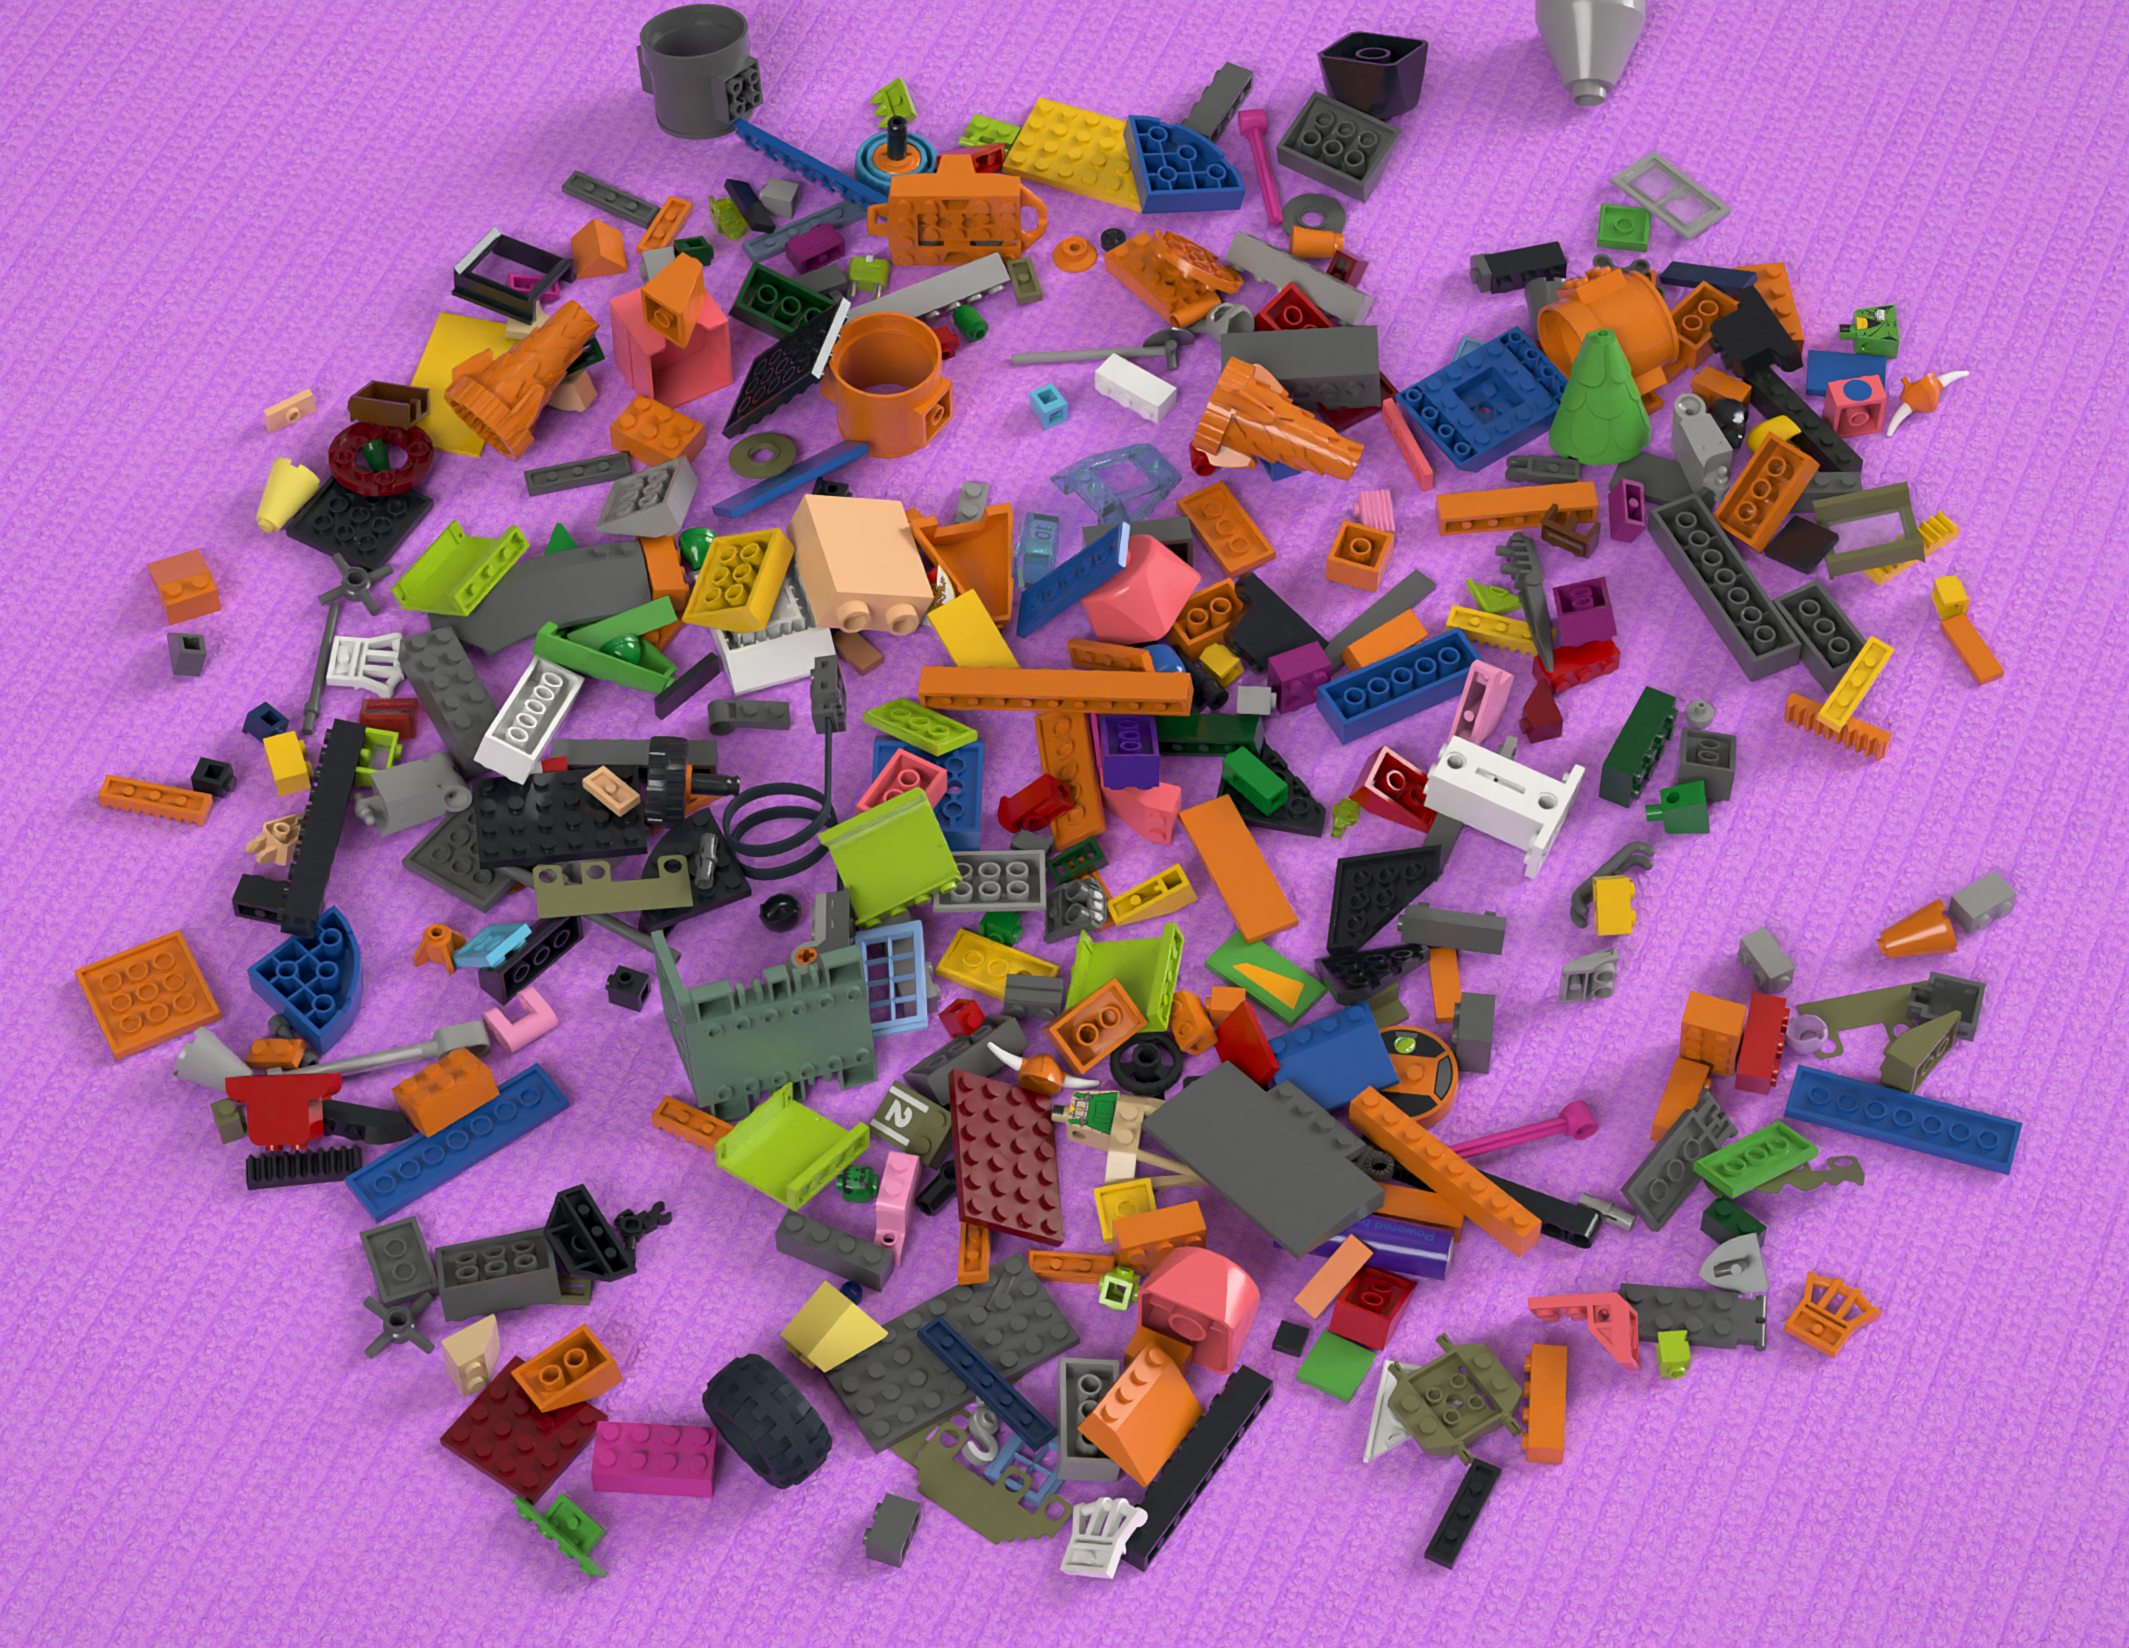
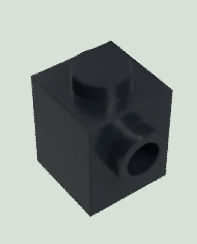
[605,965,651,1012]

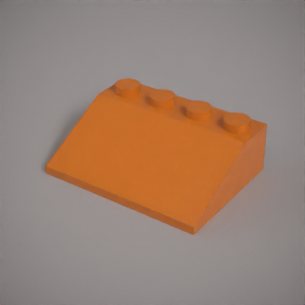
[1077,1340,1204,1488]

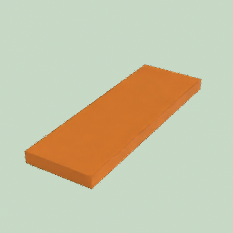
[1034,712,1107,852]
[1178,794,1299,945]

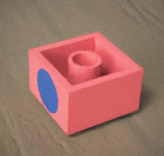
[1822,375,1887,438]

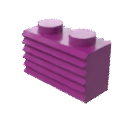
[785,222,845,275]
[1608,479,1647,543]

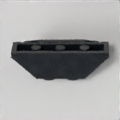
[543,1183,637,1282]

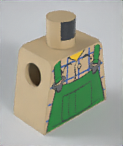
[1051,1091,1120,1152]

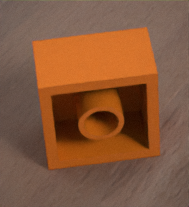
[1326,520,1394,593]

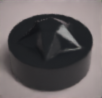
[1101,228,1126,252]

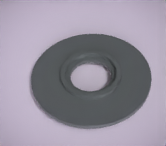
[1281,194,1346,236]

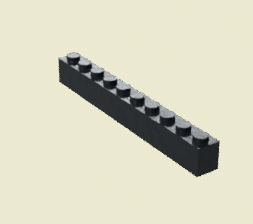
[277,718,367,939]

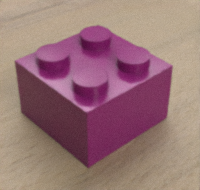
[1267,641,1332,715]

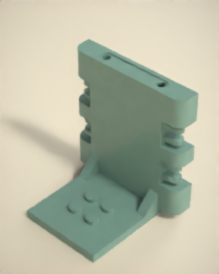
[651,930,878,1122]

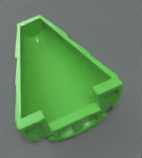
[1548,329,1652,465]
[532,620,678,695]

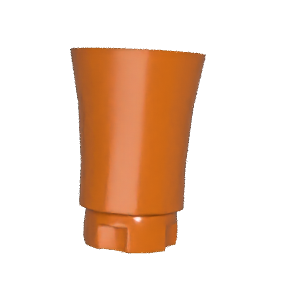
[1289,225,1344,260]

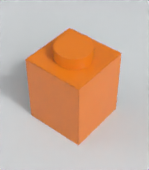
[1205,986,1246,1026]

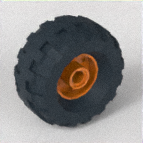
[702,1354,832,1489]

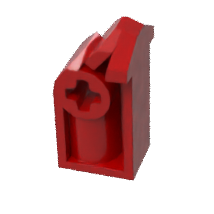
[997,773,1075,834]

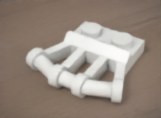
[326,633,405,700]
[1060,1497,1148,1579]

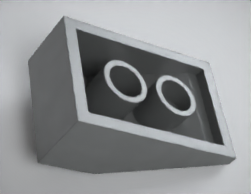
[1675,727,1736,802]

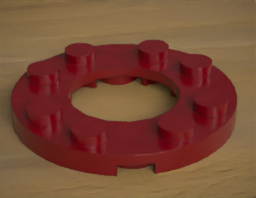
[328,422,435,497]

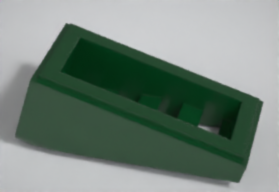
[1045,836,1109,886]

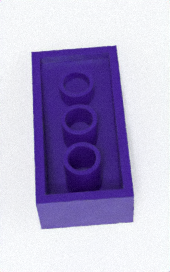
[1099,714,1160,790]

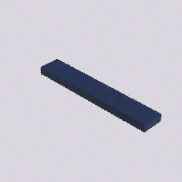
[917,1315,1058,1452]

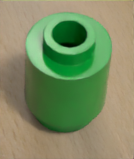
[953,305,988,342]

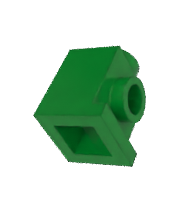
[979,911,1024,948]

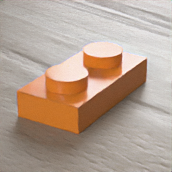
[245,1039,307,1069]

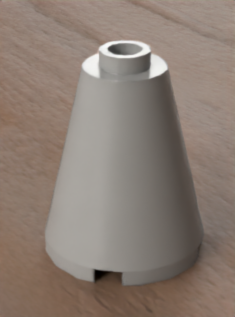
[173,1026,254,1093]

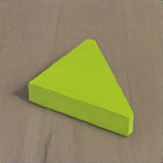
[1465,578,1523,616]

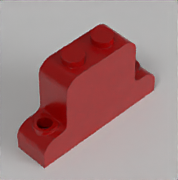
[225,1072,342,1151]

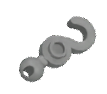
[962,1395,999,1466]

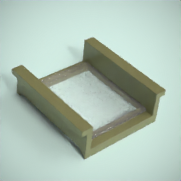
[1812,482,1926,580]

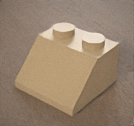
[441,1314,501,1397]

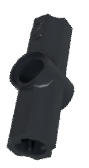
[915,1159,957,1217]

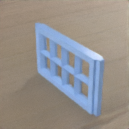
[855,920,928,1039]

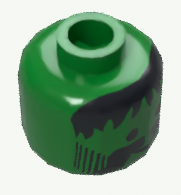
[836,1165,879,1203]

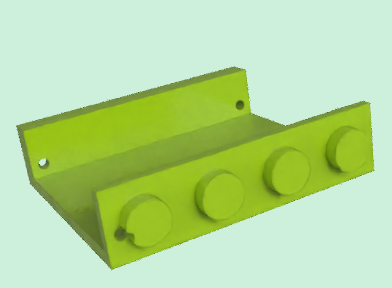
[390,520,530,617]
[818,787,963,930]
[1062,922,1185,1033]
[715,1081,870,1212]

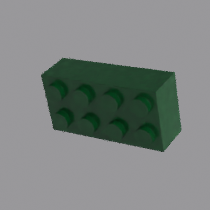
[728,261,836,340]
[1598,686,1678,809]

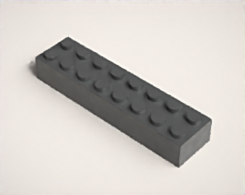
[1647,492,1802,682]

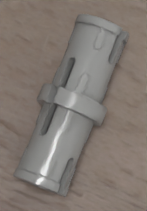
[1577,1192,1637,1232]

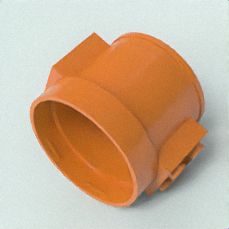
[1537,265,1679,396]
[819,312,953,459]

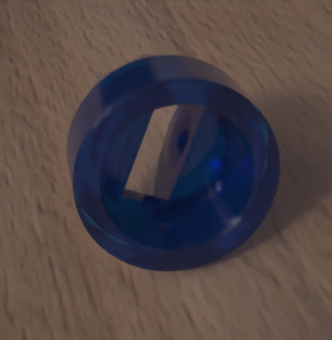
[839,1281,863,1306]

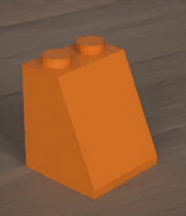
[641,252,705,349]

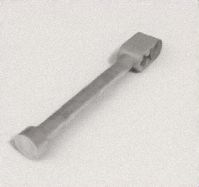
[267,1021,491,1077]

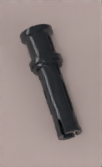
[1172,644,1229,710]

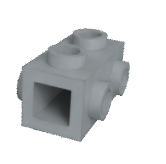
[1737,927,1795,995]

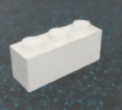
[1095,353,1177,424]

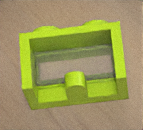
[355,727,403,789]

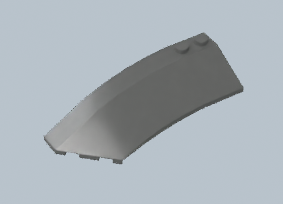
[427,541,652,658]

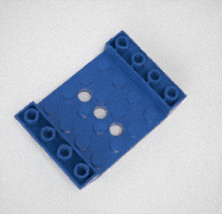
[872,736,985,852]

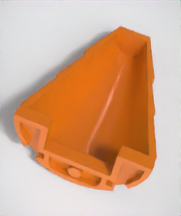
[909,502,1014,634]

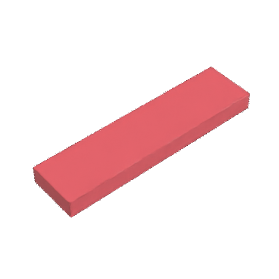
[1382,398,1434,492]

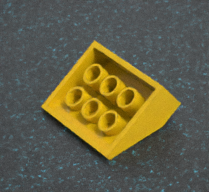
[682,528,795,633]

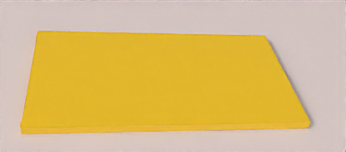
[410,312,522,458]

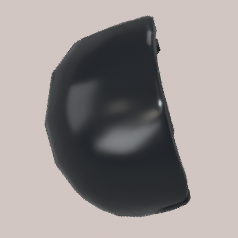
[758,893,801,933]

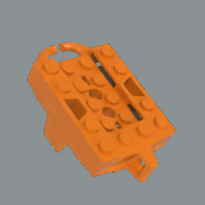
[867,154,1048,266]

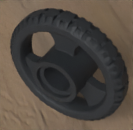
[1110,1032,1183,1096]

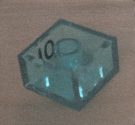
[1013,512,1059,588]

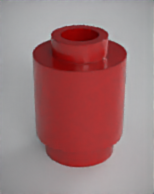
[1189,440,1217,477]

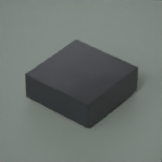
[1272,1320,1310,1358]

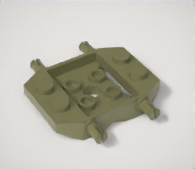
[1387,1333,1523,1466]

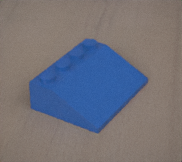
[1268,1000,1400,1113]

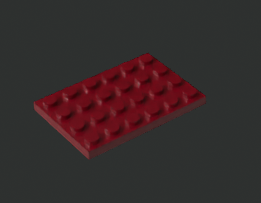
[948,1069,1064,1247]

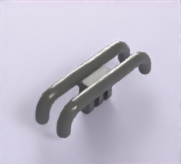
[1570,841,1655,929]

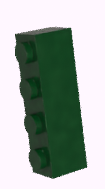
[1154,713,1265,758]

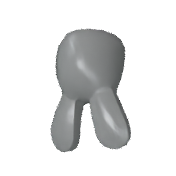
[1184,296,1254,345]

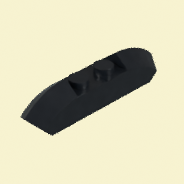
[322,1099,412,1145]

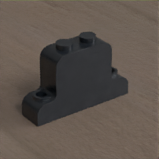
[1709,284,1804,378]
[1223,572,1330,675]

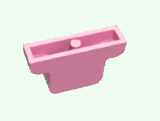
[1446,659,1514,746]
[873,1151,926,1266]

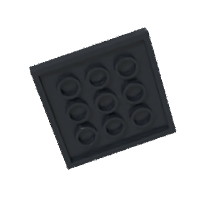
[286,465,434,573]

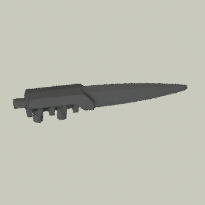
[1495,531,1553,672]

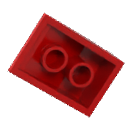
[1254,281,1336,332]
[1348,745,1438,834]
[1328,1265,1417,1351]

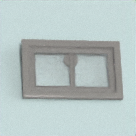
[1610,151,1732,241]

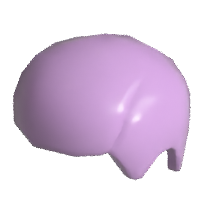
[1784,1014,1829,1054]

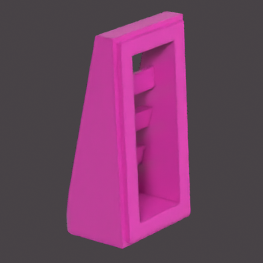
[506,273,560,302]

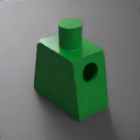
[1645,780,1710,834]

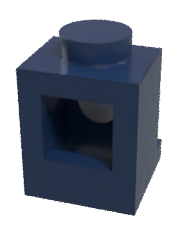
[242,702,289,745]

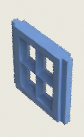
[984,1432,1066,1508]

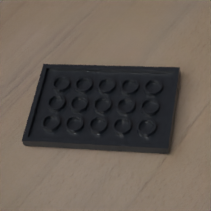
[721,297,851,439]
[472,764,648,870]

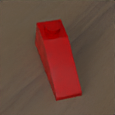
[936,142,1005,173]

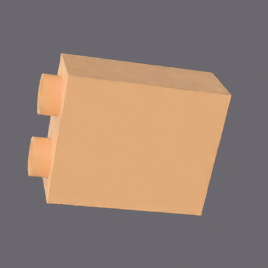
[786,494,934,636]

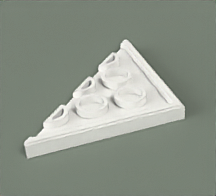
[1363,1360,1486,1463]

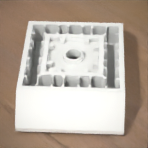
[689,554,836,696]

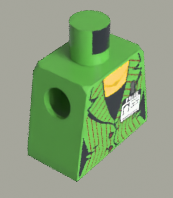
[1838,305,1900,359]

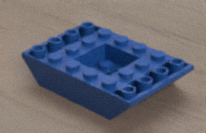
[1394,325,1569,473]

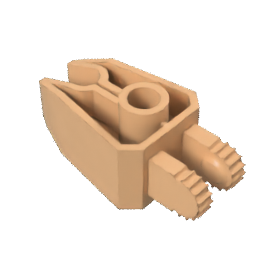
[245,814,307,866]

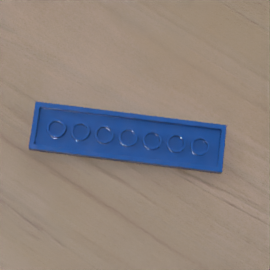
[731,118,888,222]
[344,1063,570,1224]
[1784,1064,2023,1175]

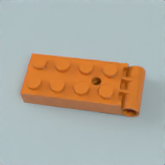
[1104,231,1221,329]

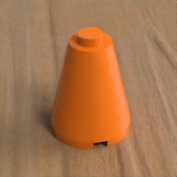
[1876,898,1958,959]

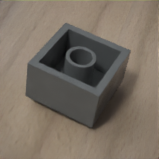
[1451,992,1496,1074]

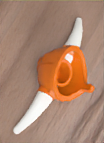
[1887,371,1969,437]
[987,1042,1100,1095]

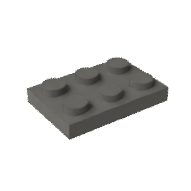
[359,1216,439,1308]

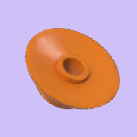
[1052,236,1098,273]

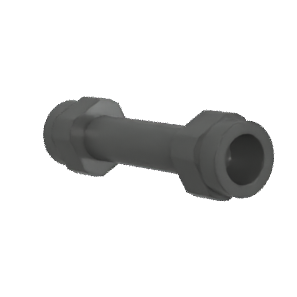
[268,1014,319,1068]

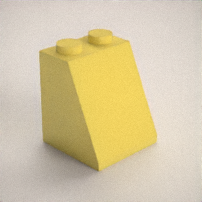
[780,1280,888,1372]

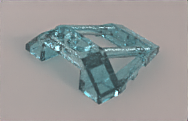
[1050,443,1182,525]

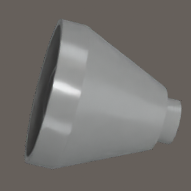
[1535,0,1647,106]

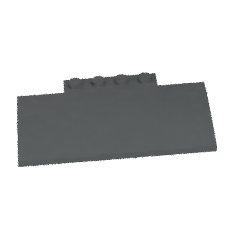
[1141,1060,1385,1260]

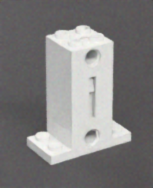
[1423,735,1586,879]

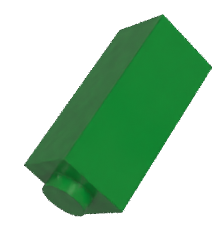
[1222,746,1288,816]

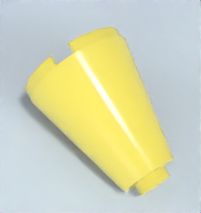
[255,457,321,533]

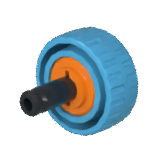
[854,115,937,197]

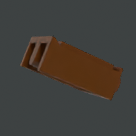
[347,380,430,431]

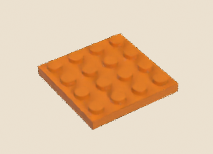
[74,929,222,1061]

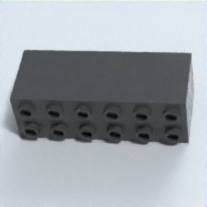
[1221,325,1381,411]

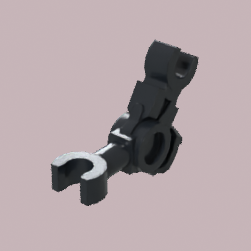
[614,1201,672,1266]

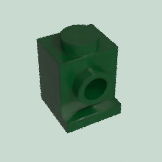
[673,236,714,266]

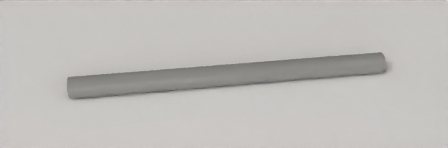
[1011,346,1166,365]

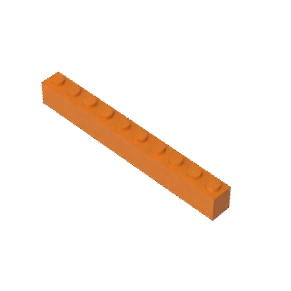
[917,665,1194,716]

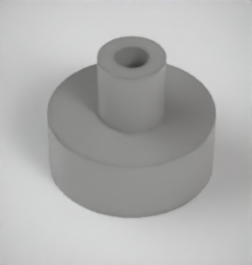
[1686,701,1714,729]

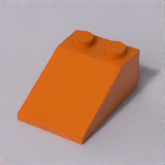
[147,549,221,626]
[1041,977,1148,1075]
[511,1323,623,1413]

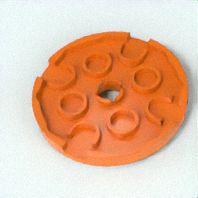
[1149,229,1244,295]

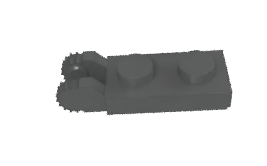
[1505,455,1581,484]

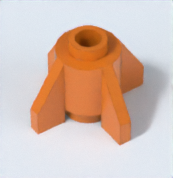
[413,924,466,976]

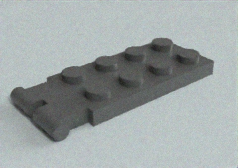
[1620,1089,1739,1232]
[1620,1283,1767,1352]

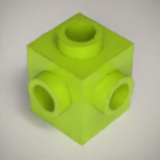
[1098,1266,1141,1311]

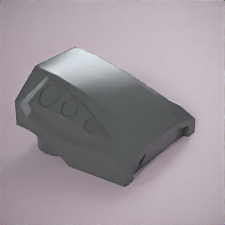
[1043,877,1107,944]

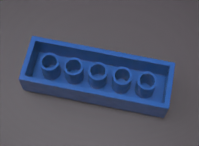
[1316,627,1485,745]

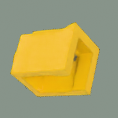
[1931,575,1970,620]
[1199,642,1245,689]

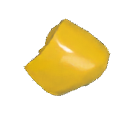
[1745,415,1801,454]

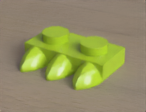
[870,77,918,128]

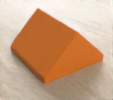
[571,218,628,279]

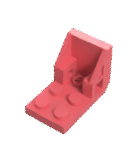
[1528,1292,1640,1372]

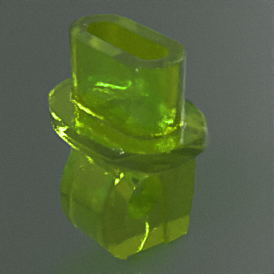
[1330,798,1361,839]

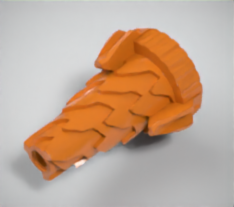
[444,299,600,461]
[1192,356,1365,482]

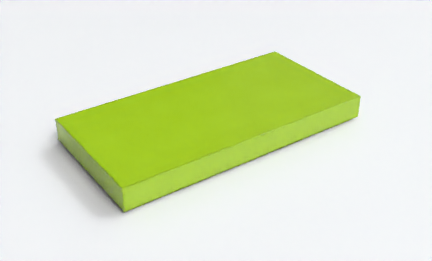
[863,697,977,756]

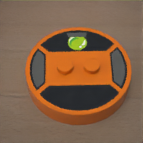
[1348,1025,1459,1129]

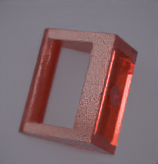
[359,698,418,739]

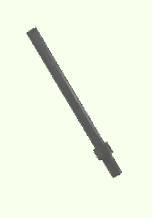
[302,603,341,735]

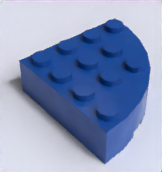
[1123,115,1246,214]
[247,905,364,1055]

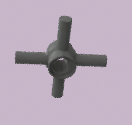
[318,553,394,616]
[363,1292,435,1359]

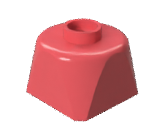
[1080,534,1201,646]
[1137,1246,1260,1375]

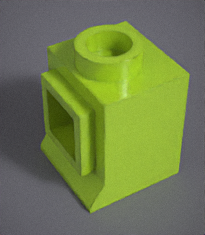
[1655,1330,1691,1379]

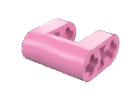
[482,985,559,1054]

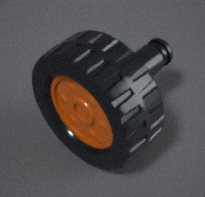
[646,736,740,829]

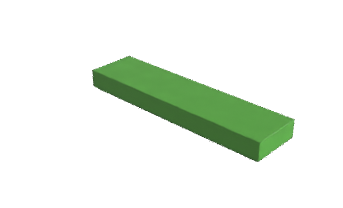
[567,595,678,652]

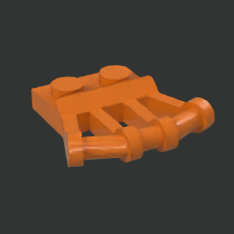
[1783,1271,1882,1359]

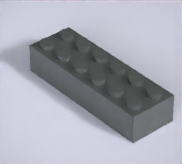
[398,626,499,779]

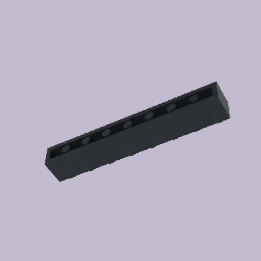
[1118,1364,1273,1572]

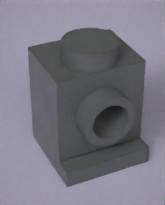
[1010,829,1055,868]

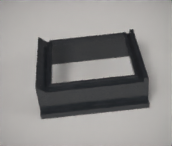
[452,226,576,326]

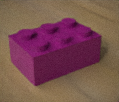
[1552,576,1618,647]

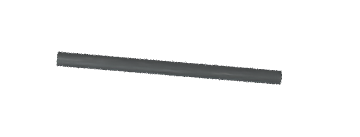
[493,866,682,965]

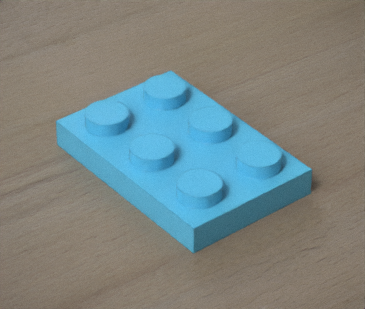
[450,923,532,968]

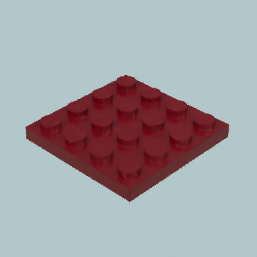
[440,1355,608,1506]

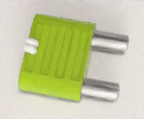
[846,255,891,301]

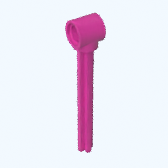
[1238,108,1284,227]
[1447,1100,1599,1159]

